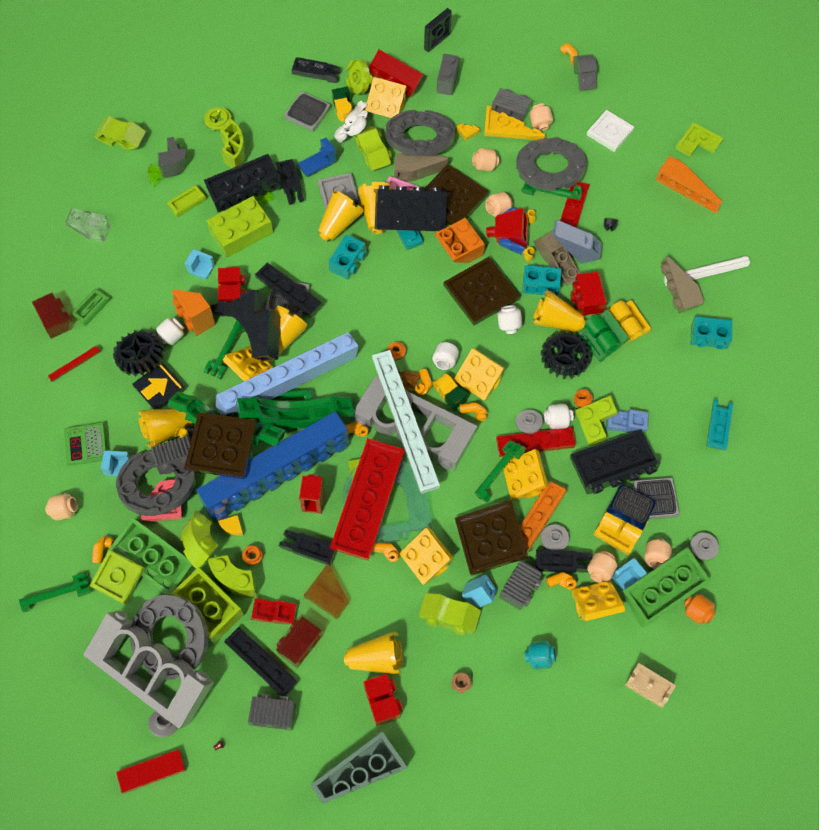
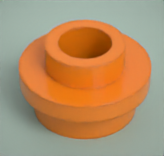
[387,342,406,360]
[574,389,593,407]
[242,545,263,565]

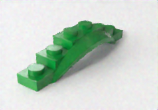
[168,391,286,446]
[236,396,355,428]

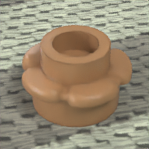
[451,673,472,693]

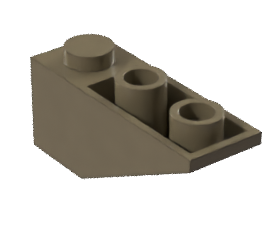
[394,153,448,182]
[533,230,580,286]
[661,257,704,313]

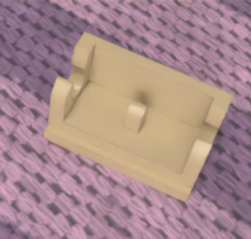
[625,663,676,708]

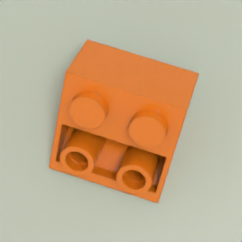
[435,218,485,263]
[171,289,215,336]

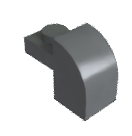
[573,54,597,90]
[158,137,186,178]

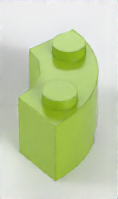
[93,116,146,150]
[220,119,246,168]
[353,126,392,171]
[181,510,218,569]
[208,555,257,597]
[418,593,481,636]

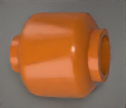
[684,594,716,625]

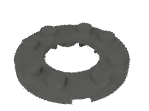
[385,110,455,156]
[516,137,586,191]
[116,450,196,516]
[130,594,208,680]

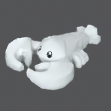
[334,101,368,143]

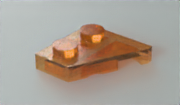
[304,564,349,620]

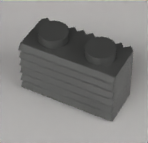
[437,54,459,95]
[492,88,532,122]
[151,435,191,475]
[499,560,543,610]
[248,694,296,730]

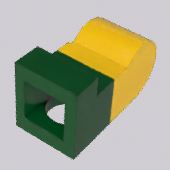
[332,86,352,122]
[433,373,468,411]

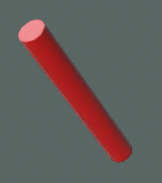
[48,346,100,382]

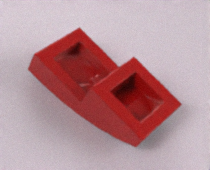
[250,598,296,625]

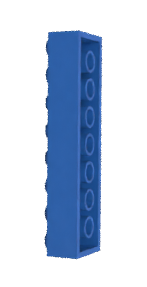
[196,412,349,522]

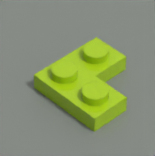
[675,122,723,157]
[575,396,619,446]

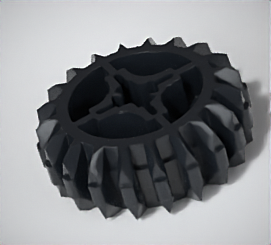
[113,329,165,377]
[541,330,592,379]

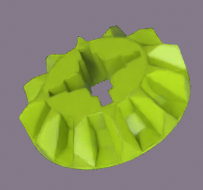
[204,107,232,131]

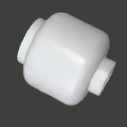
[497,305,522,334]
[156,318,184,345]
[432,342,459,370]
[544,404,573,429]

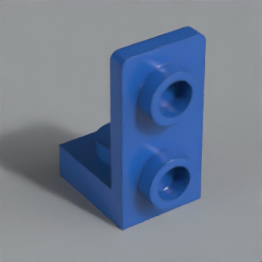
[298,137,336,177]

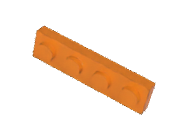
[520,481,567,553]

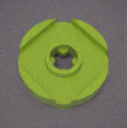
[346,59,373,94]

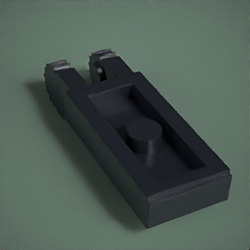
[291,57,341,83]
[276,159,304,205]
[278,530,336,566]
[536,550,592,573]

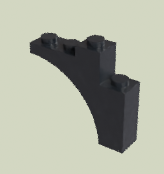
[210,290,281,362]

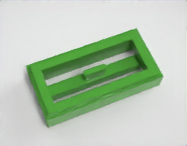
[71,288,110,326]

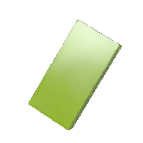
[167,185,207,218]

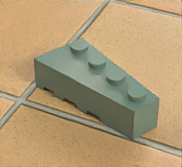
[310,732,408,804]

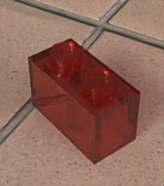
[32,292,71,339]
[276,616,323,669]

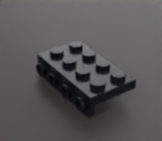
[204,154,283,212]
[374,185,447,231]
[570,430,661,495]

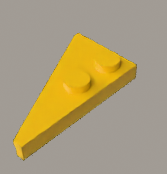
[484,105,545,140]

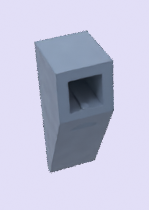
[553,220,602,264]

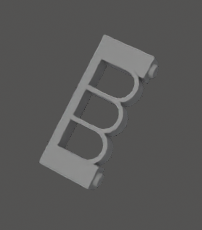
[353,376,477,471]
[83,610,214,729]

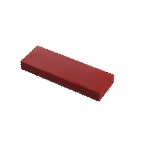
[116,749,186,794]

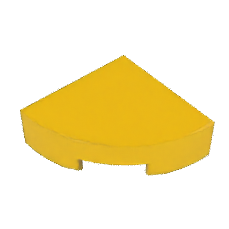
[456,124,480,141]
[218,515,243,536]

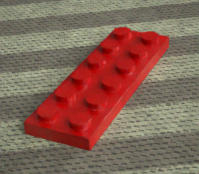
[330,438,405,561]

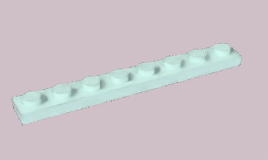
[372,350,440,494]

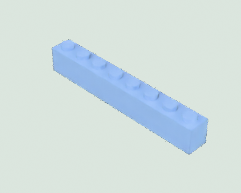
[216,332,358,417]

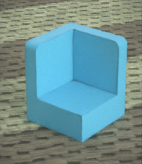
[185,249,215,280]
[101,451,130,477]
[612,558,647,590]
[462,575,497,608]

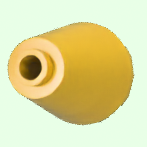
[358,182,393,234]
[318,190,364,242]
[532,290,586,332]
[273,305,308,356]
[138,408,192,448]
[344,631,403,674]

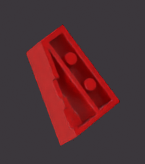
[369,49,423,98]

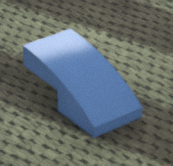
[606,409,648,432]

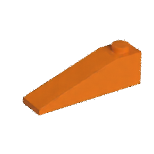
[656,156,722,214]

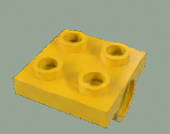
[365,77,407,118]
[609,300,651,346]
[223,346,274,381]
[453,348,505,401]
[503,449,548,501]
[594,501,649,556]
[399,527,454,585]
[572,581,625,621]

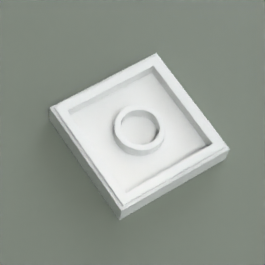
[587,110,635,152]

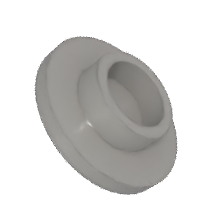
[516,410,543,434]
[541,524,569,550]
[690,533,719,560]
[148,711,177,737]

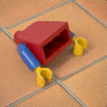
[486,208,536,261]

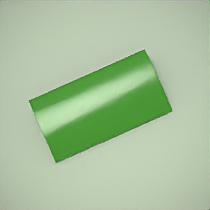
[109,517,196,594]
[622,547,711,627]

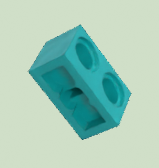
[328,234,367,280]
[522,265,561,296]
[690,316,732,349]

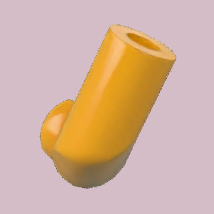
[560,43,578,65]
[415,369,432,395]
[460,402,488,421]
[345,422,369,437]
[92,536,114,563]
[373,542,399,562]
[546,572,577,589]

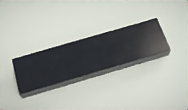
[255,262,323,318]
[224,627,298,697]

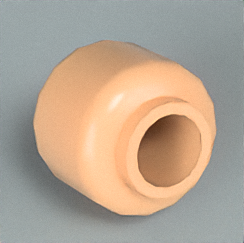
[529,104,553,131]
[472,148,499,172]
[485,192,513,217]
[45,493,78,521]
[644,539,672,569]
[587,551,618,583]

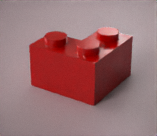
[570,272,607,316]

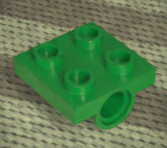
[578,309,630,362]

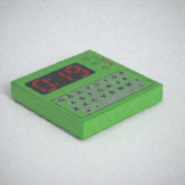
[64,422,107,466]

